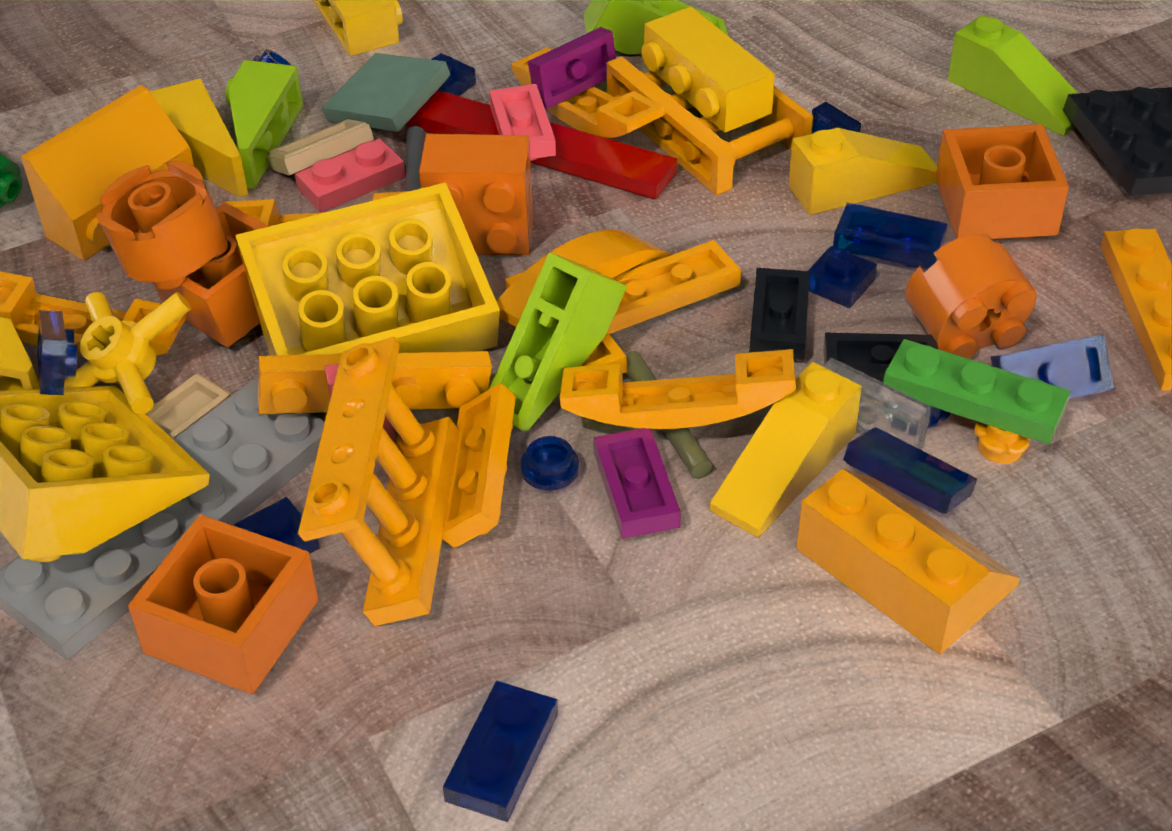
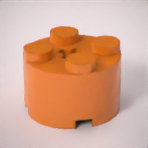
[97,161,228,290]
[905,233,1037,359]

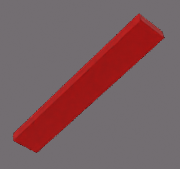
[405,90,677,199]

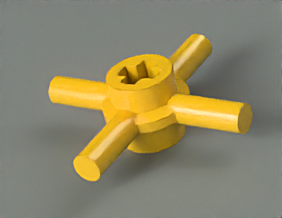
[53,292,191,415]

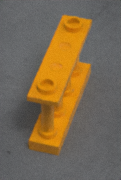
[606,56,813,196]
[298,337,460,627]

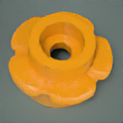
[974,421,1031,464]

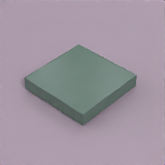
[322,53,451,132]

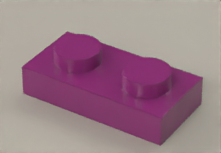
[528,27,616,109]
[594,428,681,539]

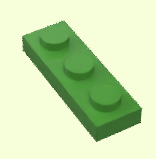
[882,339,1071,445]

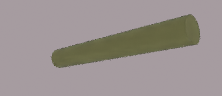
[625,351,713,479]

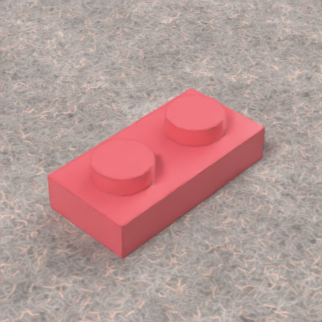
[489,84,556,161]
[295,138,406,212]

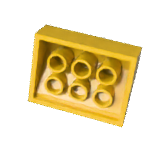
[235,182,500,356]
[0,386,210,562]

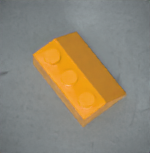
[21,85,194,261]
[796,469,1020,655]

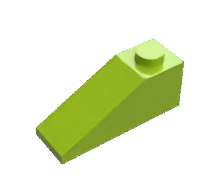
[583,0,728,55]
[948,14,1078,136]
[225,60,303,189]
[489,252,627,431]

